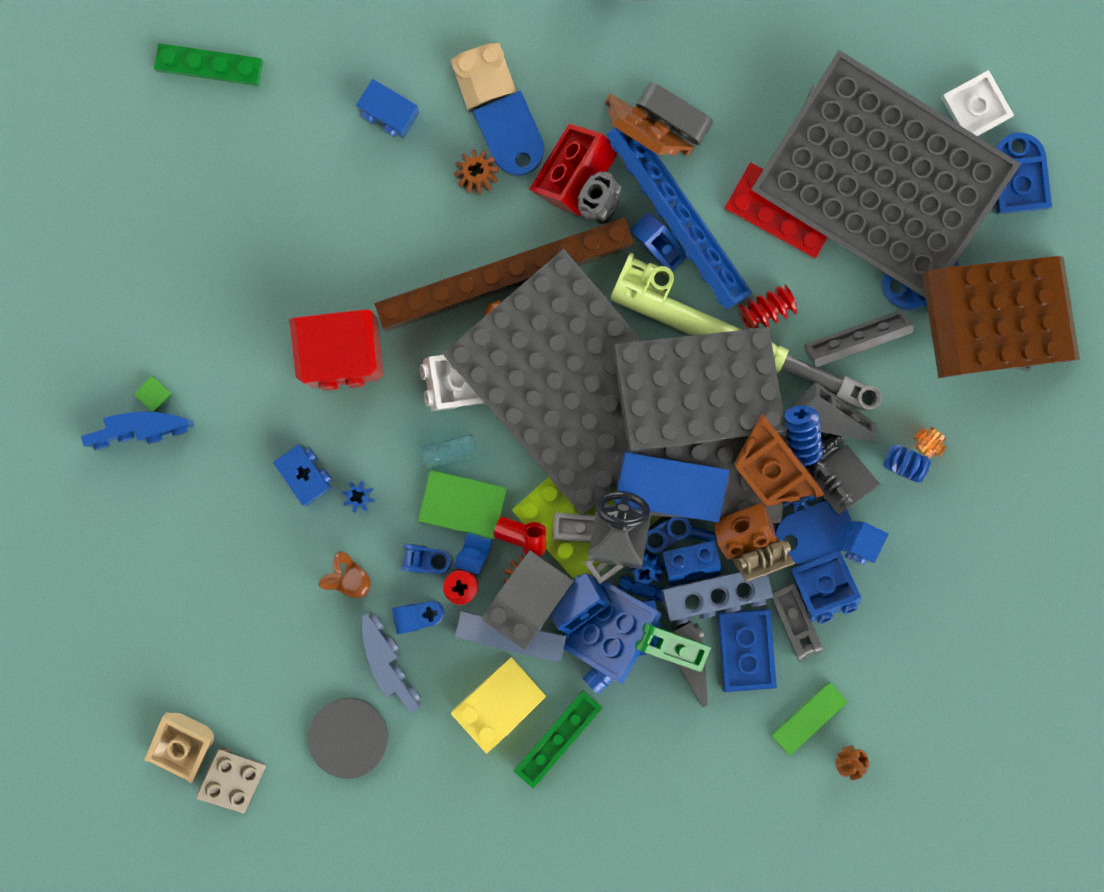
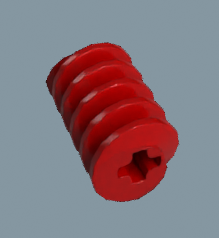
[738,284,798,329]
[443,569,479,605]

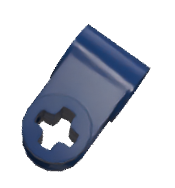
[400,543,453,574]
[391,601,445,635]

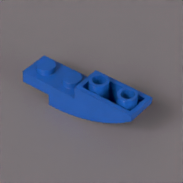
[80,412,194,450]

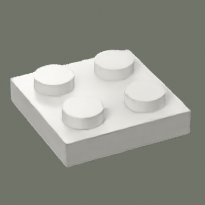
[941,70,1014,136]

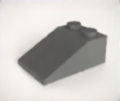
[481,550,574,650]

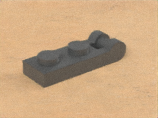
[771,583,823,661]

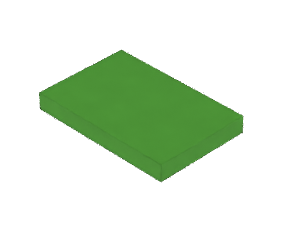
[418,470,507,539]

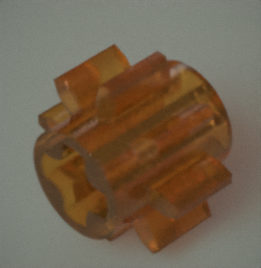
[914,426,947,459]

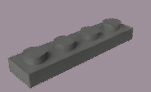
[805,309,914,368]

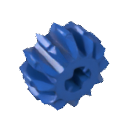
[883,445,931,483]

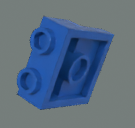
[790,551,862,624]

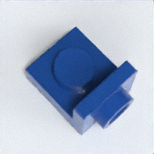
[454,533,492,575]

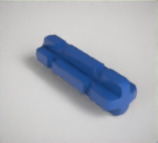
[618,576,664,602]

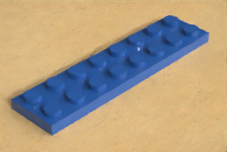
[606,128,753,310]

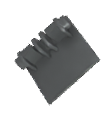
[809,445,881,516]

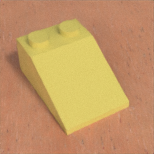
[451,657,546,754]

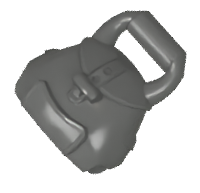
[577,171,622,224]

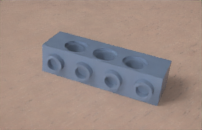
[660,571,773,625]

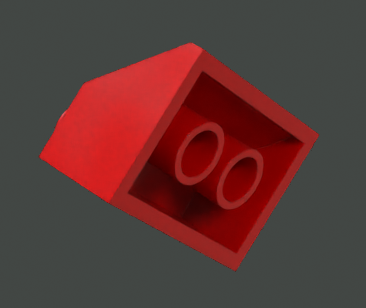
[529,124,618,217]

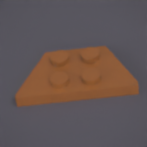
[604,93,695,156]
[734,414,824,506]

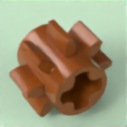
[835,745,869,781]

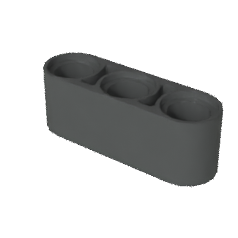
[636,82,713,145]

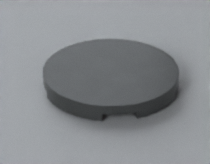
[308,698,388,779]

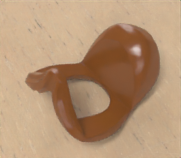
[318,551,371,598]

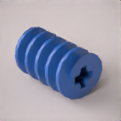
[785,405,823,466]

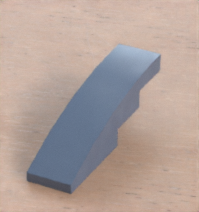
[455,611,566,662]

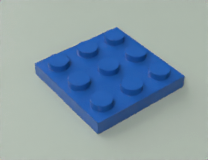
[562,577,662,684]

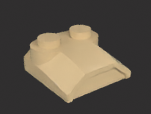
[450,43,516,111]
[144,712,214,784]

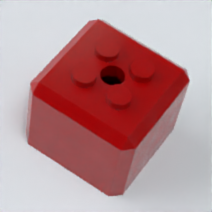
[289,310,384,391]

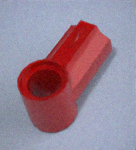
[494,516,546,556]

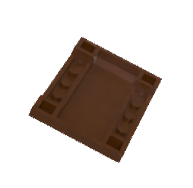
[922,256,1080,378]

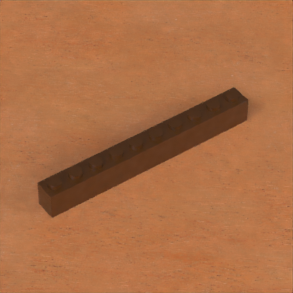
[374,218,634,332]

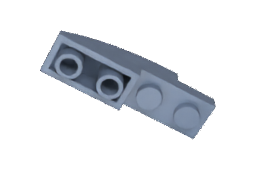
[362,612,421,714]

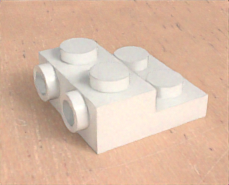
[419,355,484,412]

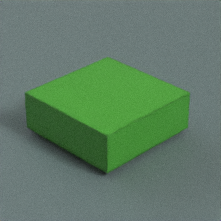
[134,376,173,412]

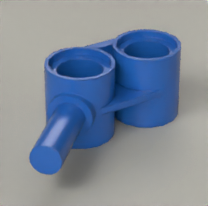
[645,517,716,553]

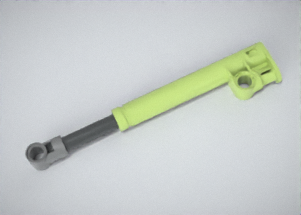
[610,252,882,411]

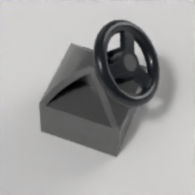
[588,491,651,569]

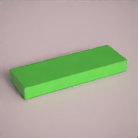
[771,682,848,755]

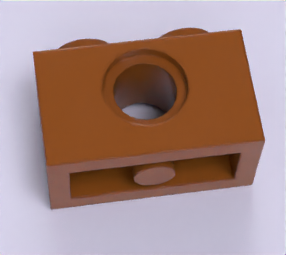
[713,502,777,560]

